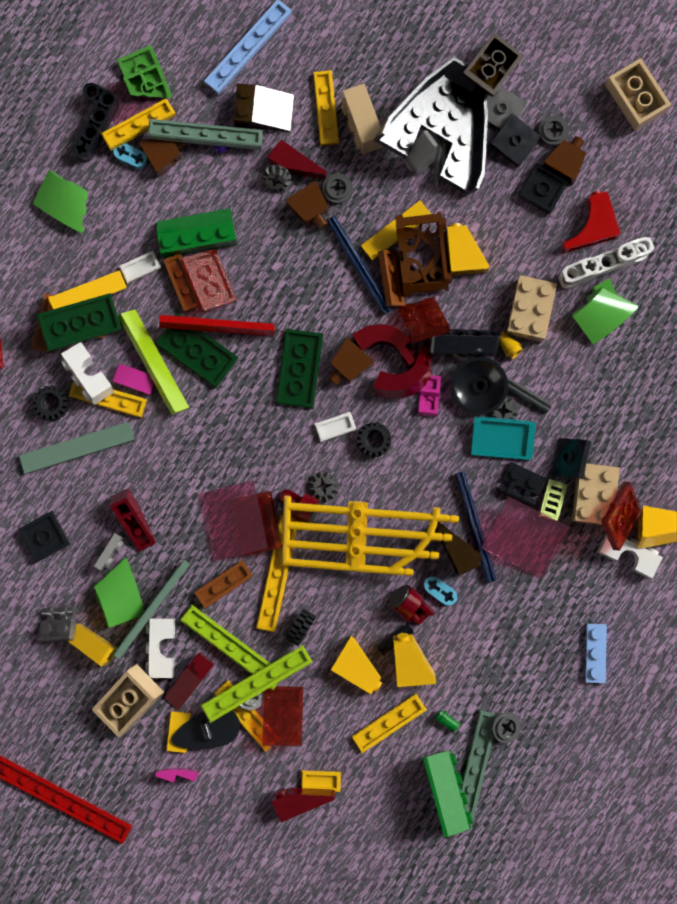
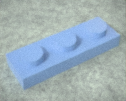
[585,624,607,683]

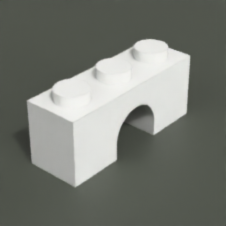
[61,342,113,405]
[597,530,663,579]
[145,618,175,678]

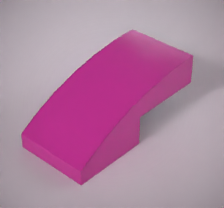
[112,364,154,395]
[418,375,441,417]
[155,768,199,783]

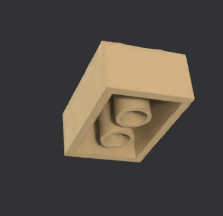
[605,58,671,131]
[341,83,383,154]
[506,275,557,342]
[572,464,620,526]
[92,664,164,738]

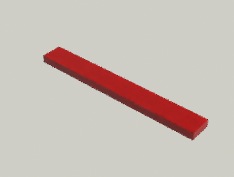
[0,755,133,844]

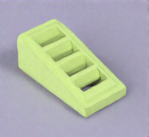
[538,479,568,521]

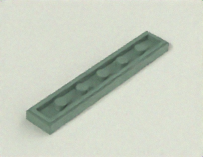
[148,119,263,150]
[19,422,135,474]
[114,560,190,659]
[461,710,498,831]

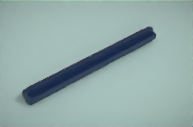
[327,216,392,315]
[455,472,497,583]

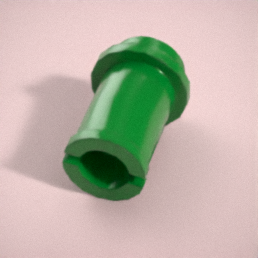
[435,710,461,733]

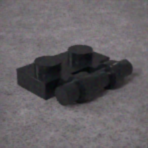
[498,462,546,508]

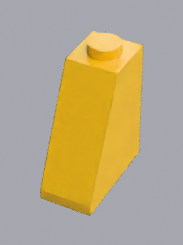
[446,223,489,275]
[637,506,677,548]
[68,623,118,666]
[393,633,436,687]
[331,636,382,694]

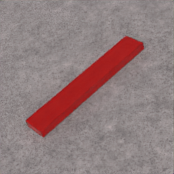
[159,315,275,337]

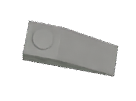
[405,130,438,175]

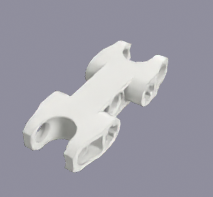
[558,237,654,289]

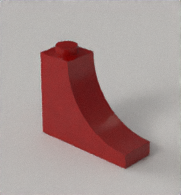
[561,191,621,254]

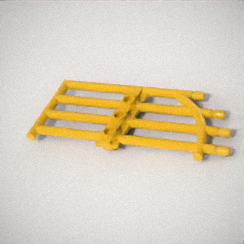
[282,496,459,576]

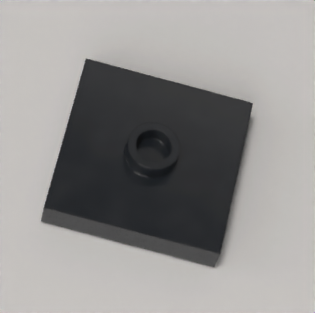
[489,113,541,167]
[517,163,569,215]
[551,438,591,479]
[18,511,71,563]

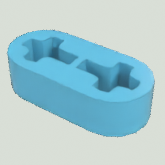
[113,143,148,169]
[424,576,457,605]

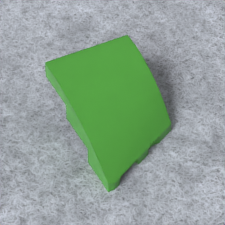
[117,45,172,98]
[33,170,88,233]
[572,287,638,345]
[93,558,145,628]

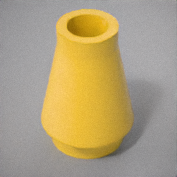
[500,331,523,359]

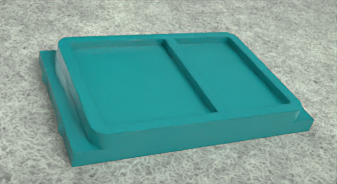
[471,417,536,460]

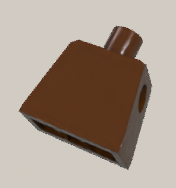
[543,136,586,185]
[139,138,187,177]
[286,180,329,230]
[329,338,374,386]

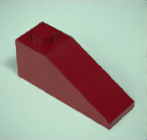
[268,139,327,179]
[109,488,156,552]
[164,652,216,710]
[271,787,336,823]

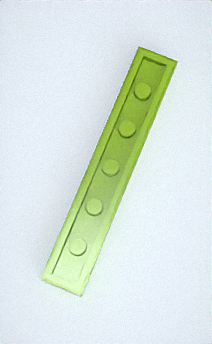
[118,309,189,415]
[180,605,278,690]
[201,645,313,723]

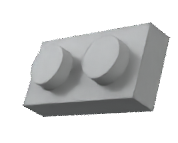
[94,533,124,571]

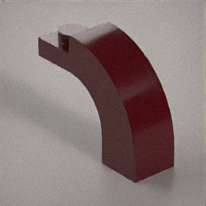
[352,324,416,368]
[373,346,433,399]

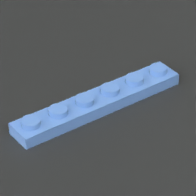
[204,0,292,95]

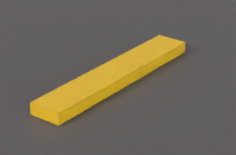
[256,515,298,632]

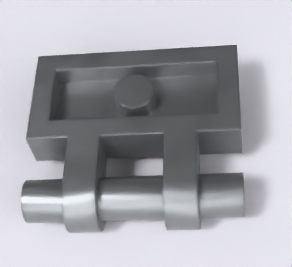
[38,605,77,642]

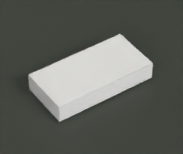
[119,251,161,284]
[314,412,357,442]

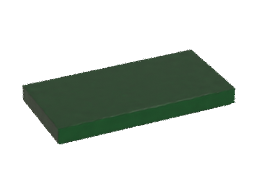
[36,293,122,351]
[155,313,238,388]
[276,329,324,409]

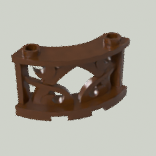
[395,211,452,296]

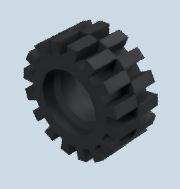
[32,385,69,421]
[357,422,391,457]
[285,608,317,647]

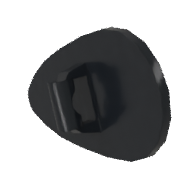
[172,710,240,749]

